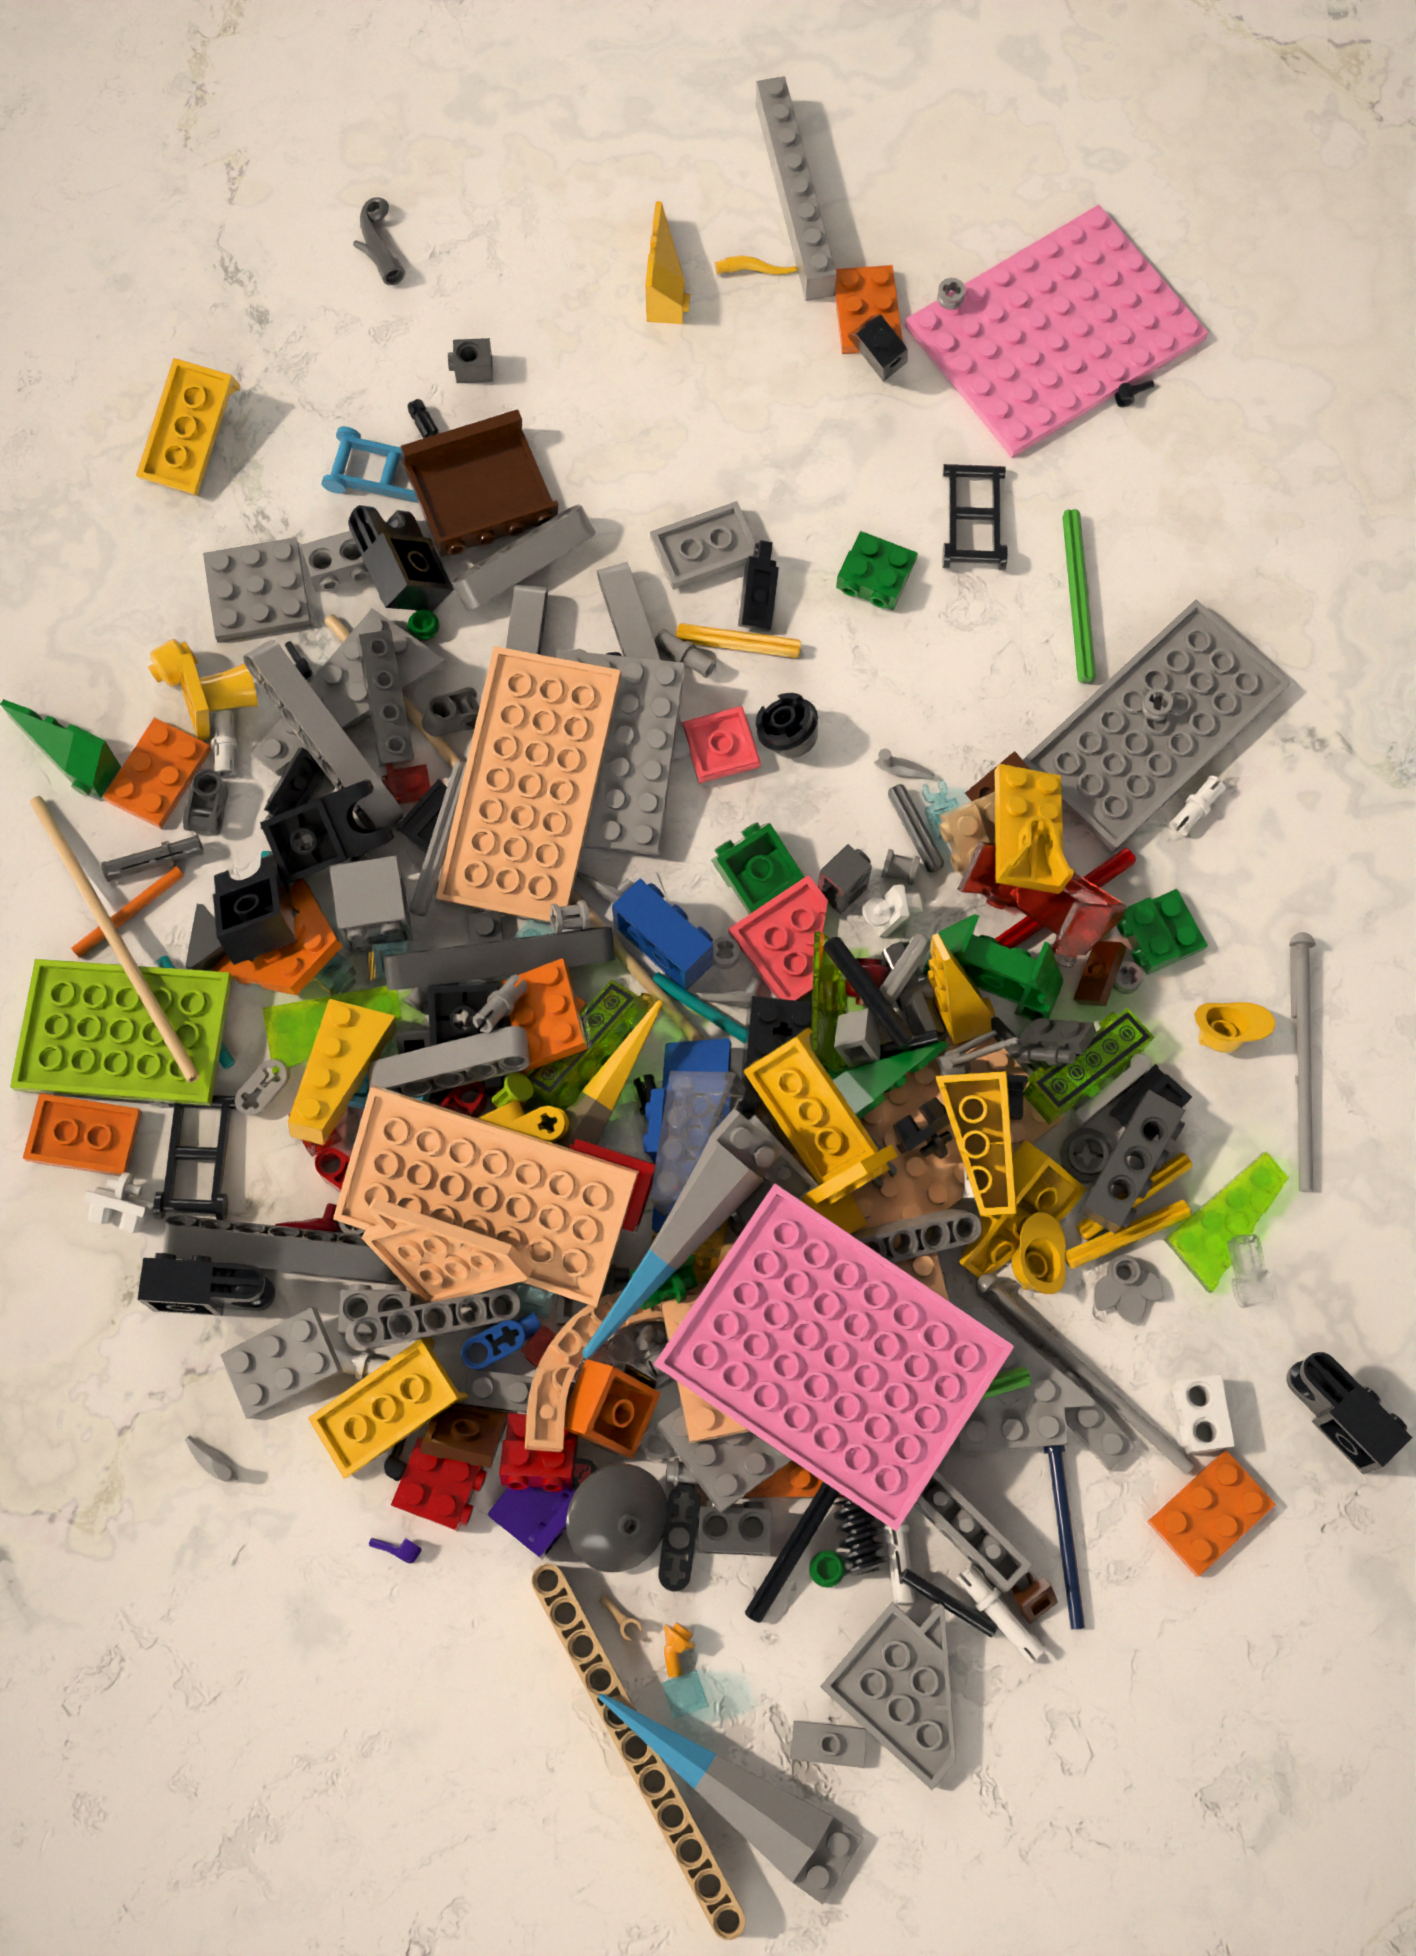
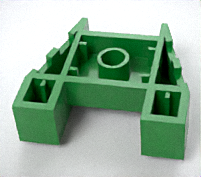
[922,914,1064,1021]

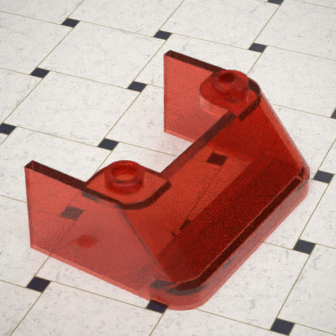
[957,842,1127,958]

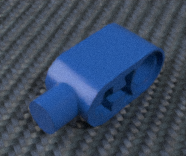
[461,1312,544,1370]

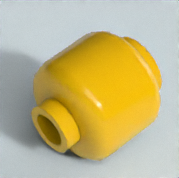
[148,639,199,687]

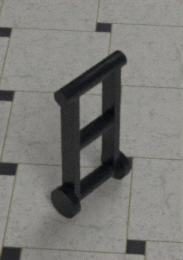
[942,464,1008,570]
[153,1095,237,1220]

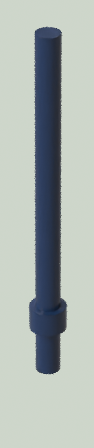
[1043,1445,1085,1630]

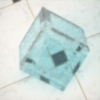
[662,1670,708,1719]

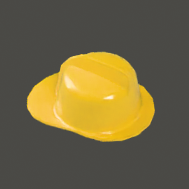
[1194,1002,1275,1053]
[1011,1212,1066,1295]

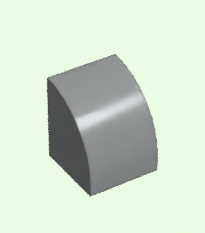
[834,1009,880,1067]

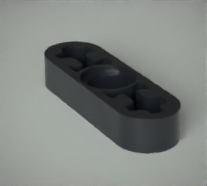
[658,1485,700,1592]

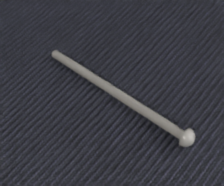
[1289,932,1316,1192]
[976,1273,1195,1475]

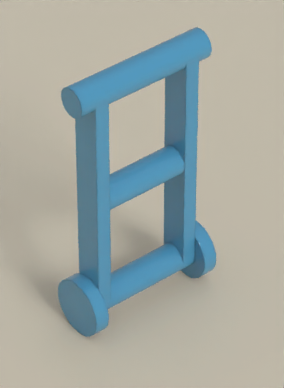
[321,426,418,503]

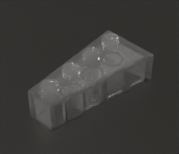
[650,1071,746,1216]

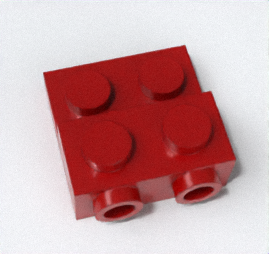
[499,1413,578,1492]
[391,1437,487,1532]

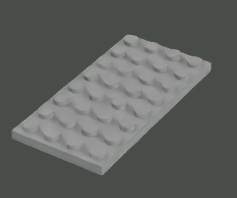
[1023,599,1291,852]

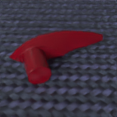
[275,1203,341,1232]

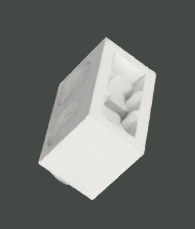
[1170,1375,1235,1455]

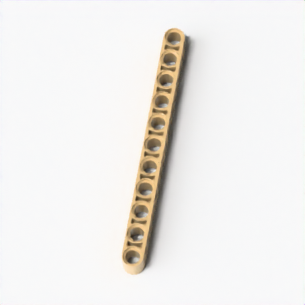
[531,1564,745,1940]

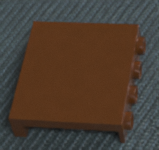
[400,409,559,557]

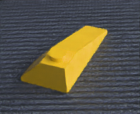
[645,201,690,324]

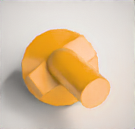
[664,1622,696,1677]

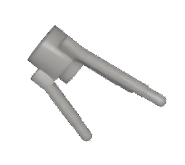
[937,1030,1019,1076]

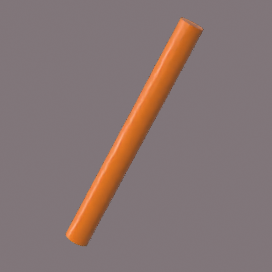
[71,866,184,958]

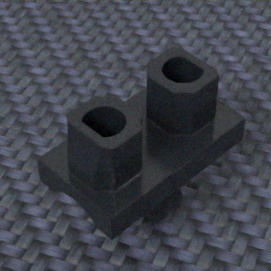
[892,1097,953,1159]

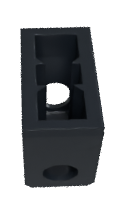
[848,314,908,382]

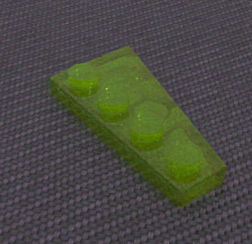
[262,986,402,1075]
[1164,1151,1289,1293]

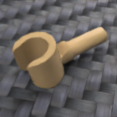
[599,1595,642,1641]

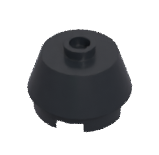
[755,693,818,758]

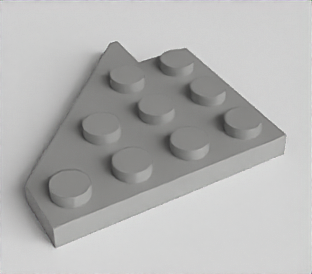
[959,1307,1095,1453]
[820,1601,956,1790]

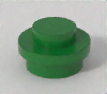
[407,609,440,641]
[809,1550,845,1588]

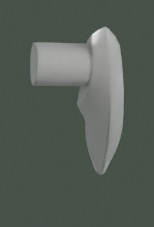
[873,748,934,780]
[577,871,633,903]
[699,978,762,1007]
[185,1435,238,1482]

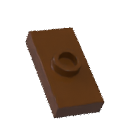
[1073,941,1127,1006]

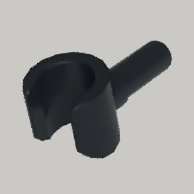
[1115,380,1155,407]
[285,641,313,680]
[384,1437,407,1481]

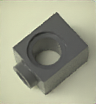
[448,338,493,383]

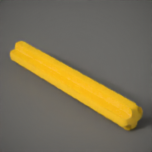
[676,623,801,658]
[1076,1152,1193,1240]
[1065,1200,1191,1269]

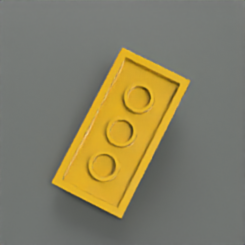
[136,358,240,496]
[995,764,1074,894]
[743,1028,879,1185]
[308,1338,469,1479]

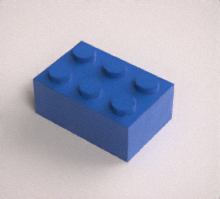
[612,878,713,990]

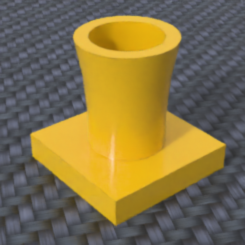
[178,653,258,741]

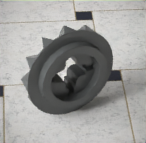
[1059,1128,1114,1183]

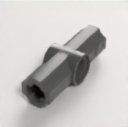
[882,941,945,1037]

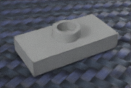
[790,1721,867,1768]

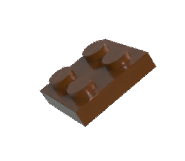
[421,1403,508,1468]

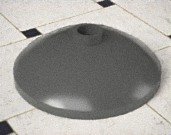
[566,1463,667,1573]

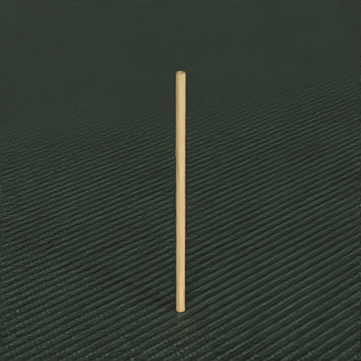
[30,796,200,1083]

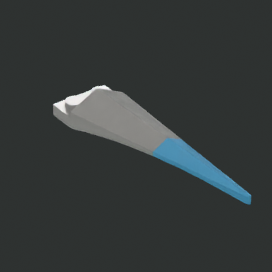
[582,1108,785,1359]
[599,1694,864,1905]

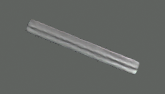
[409,761,466,917]

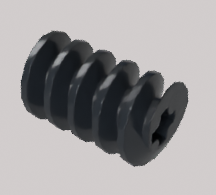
[832,1500,888,1577]

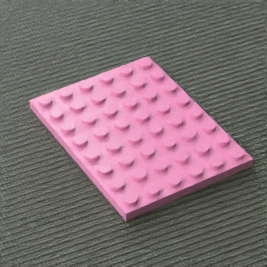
[905,205,1208,458]
[653,1184,1014,1531]

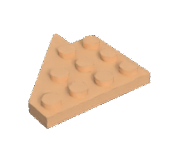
[362,1199,533,1304]

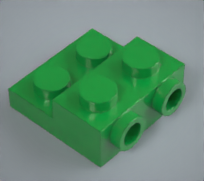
[836,531,918,610]
[711,822,805,914]
[1116,889,1208,975]

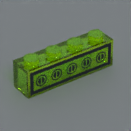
[526,979,649,1111]
[1023,1008,1155,1125]

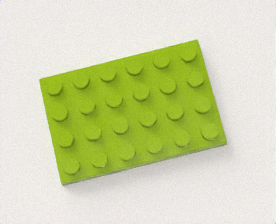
[10,959,233,1106]

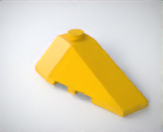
[927,934,995,1045]
[959,1140,1087,1278]

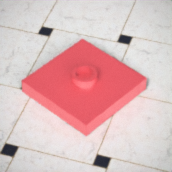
[682,706,761,784]

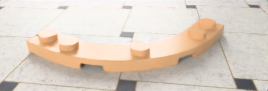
[525,1286,705,1452]

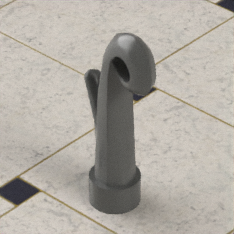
[353,197,405,285]

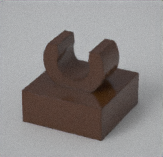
[1011,1572,1058,1624]

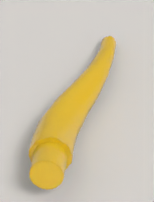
[714,255,798,275]

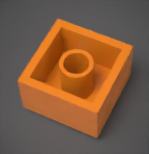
[564,1359,661,1459]

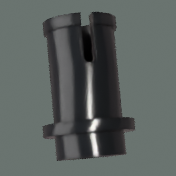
[633,1074,657,1120]

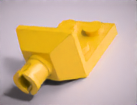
[802,1144,898,1234]

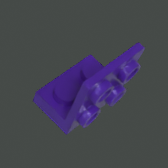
[488,1487,575,1560]

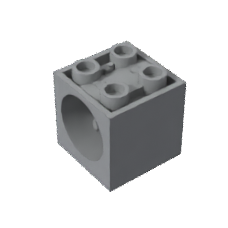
[330,856,413,952]

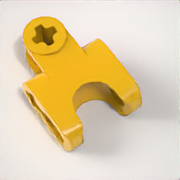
[477,1100,570,1143]

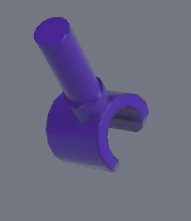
[369,1538,422,1564]

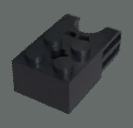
[348,505,454,612]
[260,779,395,884]
[213,853,297,965]
[427,981,504,1102]
[739,996,819,1115]
[137,1253,275,1316]
[1286,1352,1413,1474]

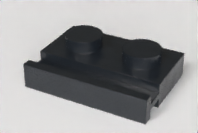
[396,779,447,854]
[1109,1064,1192,1141]

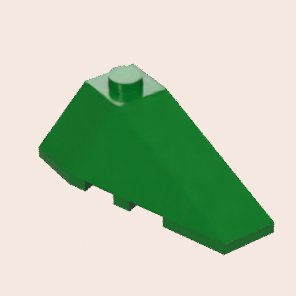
[0,699,121,798]
[827,1040,949,1119]

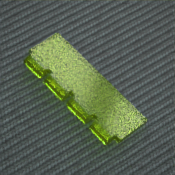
[811,931,848,1070]

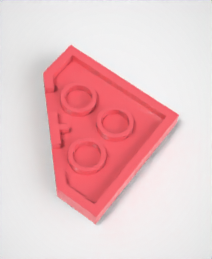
[728,875,828,1001]

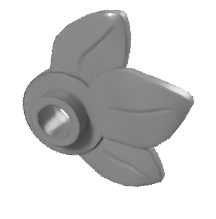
[1094,1255,1163,1324]

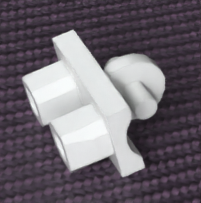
[863,885,923,937]
[84,1172,153,1233]

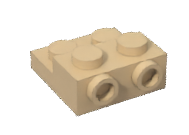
[939,792,996,878]

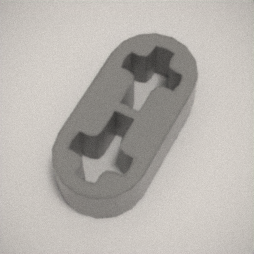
[235,1059,291,1116]

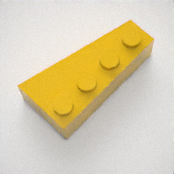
[288,999,396,1145]
[935,1071,1017,1215]

